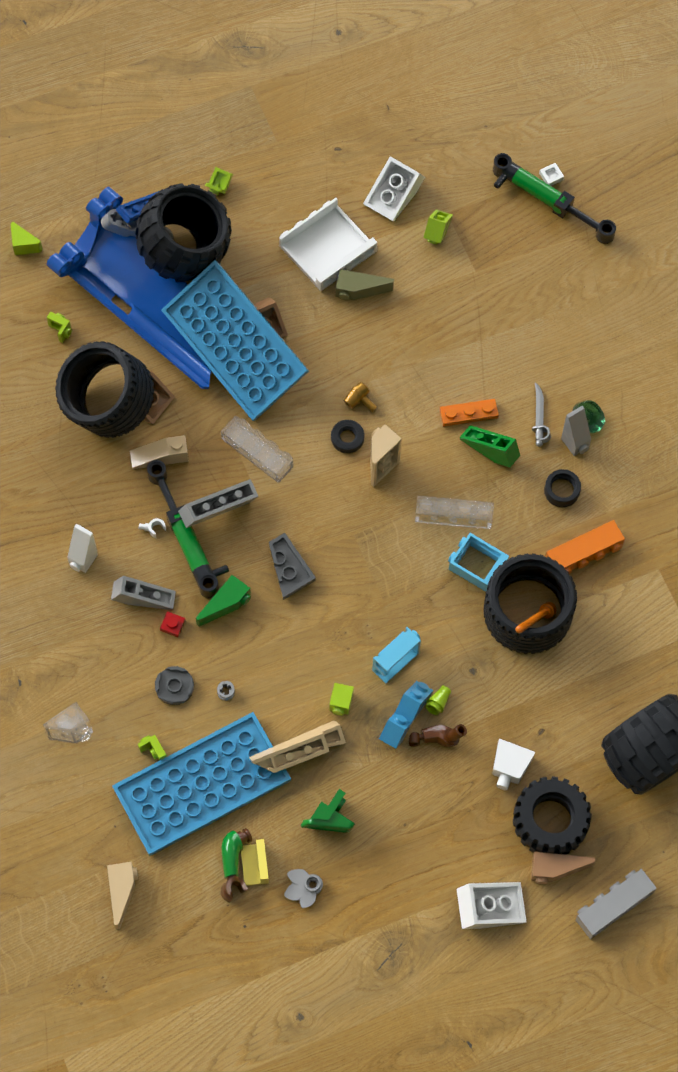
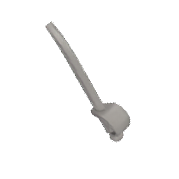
[532,383,551,447]

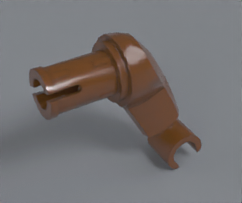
[409,724,467,747]

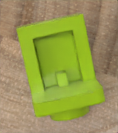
[205,167,233,195]
[47,312,72,343]

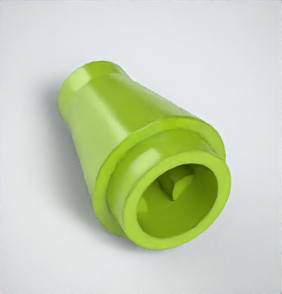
[425,686,451,715]

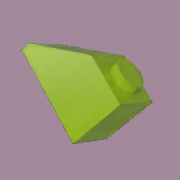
[423,210,453,244]

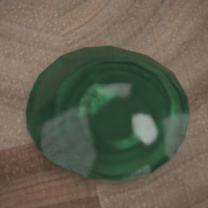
[572,400,605,433]

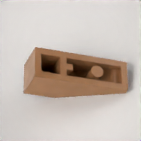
[531,852,595,884]

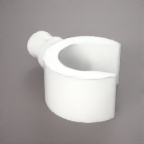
[139,518,166,538]

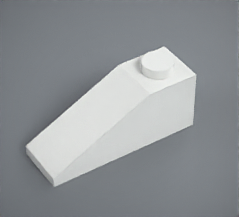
[68,524,98,573]

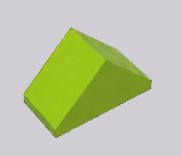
[11,222,43,255]

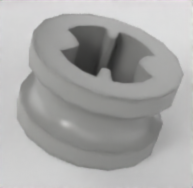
[217,681,235,701]

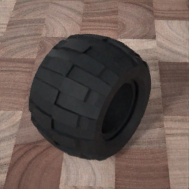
[135,183,232,282]
[601,694,678,795]

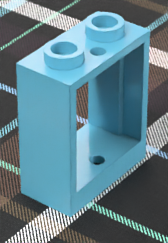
[448,533,509,592]

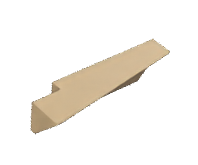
[249,721,346,773]

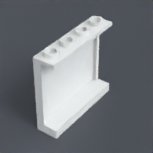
[279,198,377,292]

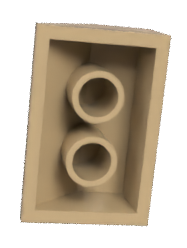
[370,425,402,487]

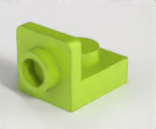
[137,735,167,761]

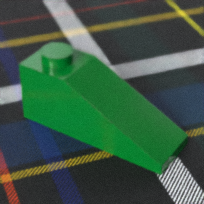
[460,425,521,467]
[196,575,251,627]

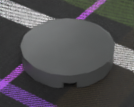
[155,666,194,705]

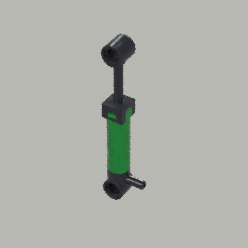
[493,153,616,244]
[147,460,229,598]

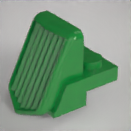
[300,789,355,833]

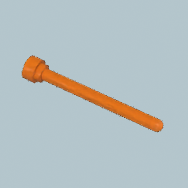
[515,602,557,633]

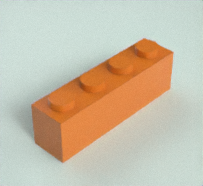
[545,520,625,574]

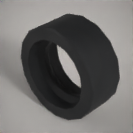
[544,469,581,507]

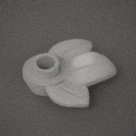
[284,869,323,908]

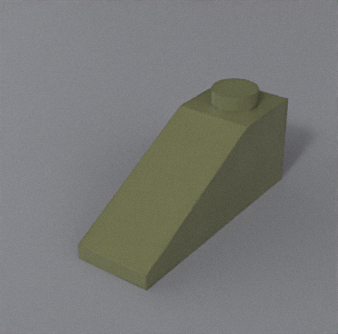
[336,269,394,300]

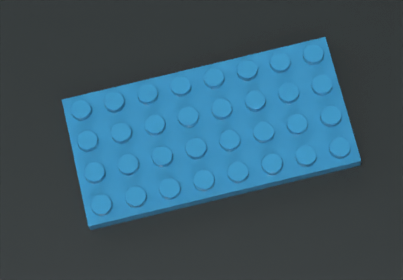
[161,260,309,421]
[112,712,291,856]

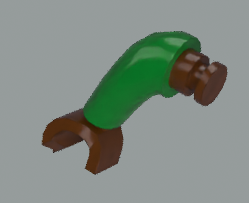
[221,828,252,903]

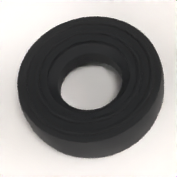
[331,420,365,453]

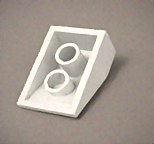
[363,157,425,221]
[456,882,527,929]

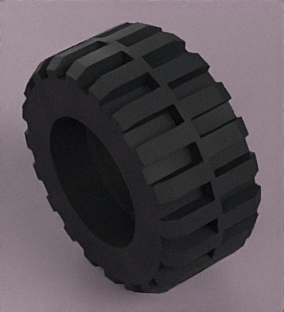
[513,776,592,855]

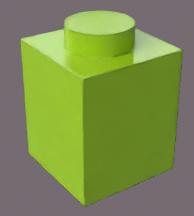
[329,683,354,716]

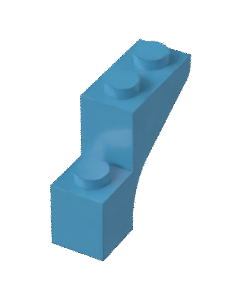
[379,681,433,749]

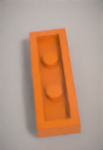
[440,399,499,427]

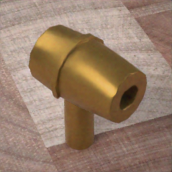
[343,382,377,412]

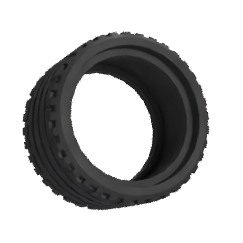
[55,341,154,438]
[483,553,577,654]

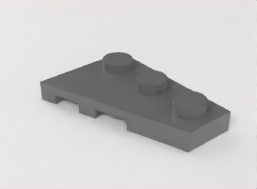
[269,533,316,600]

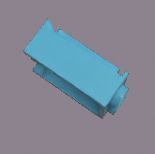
[372,627,421,684]

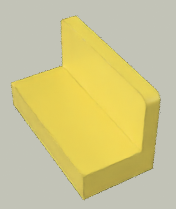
[241,839,269,886]

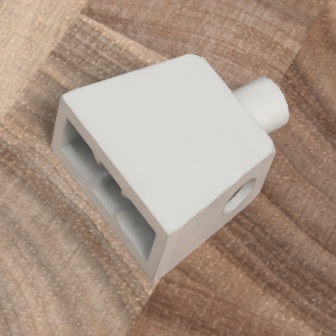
[492,739,535,790]

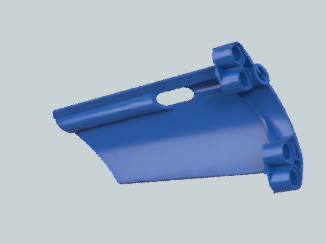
[46,187,212,389]

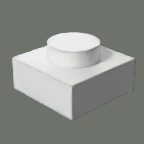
[539,163,564,186]

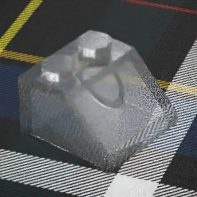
[43,702,93,744]

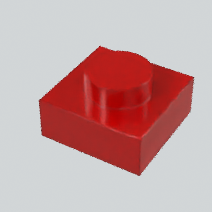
[160,611,186,637]

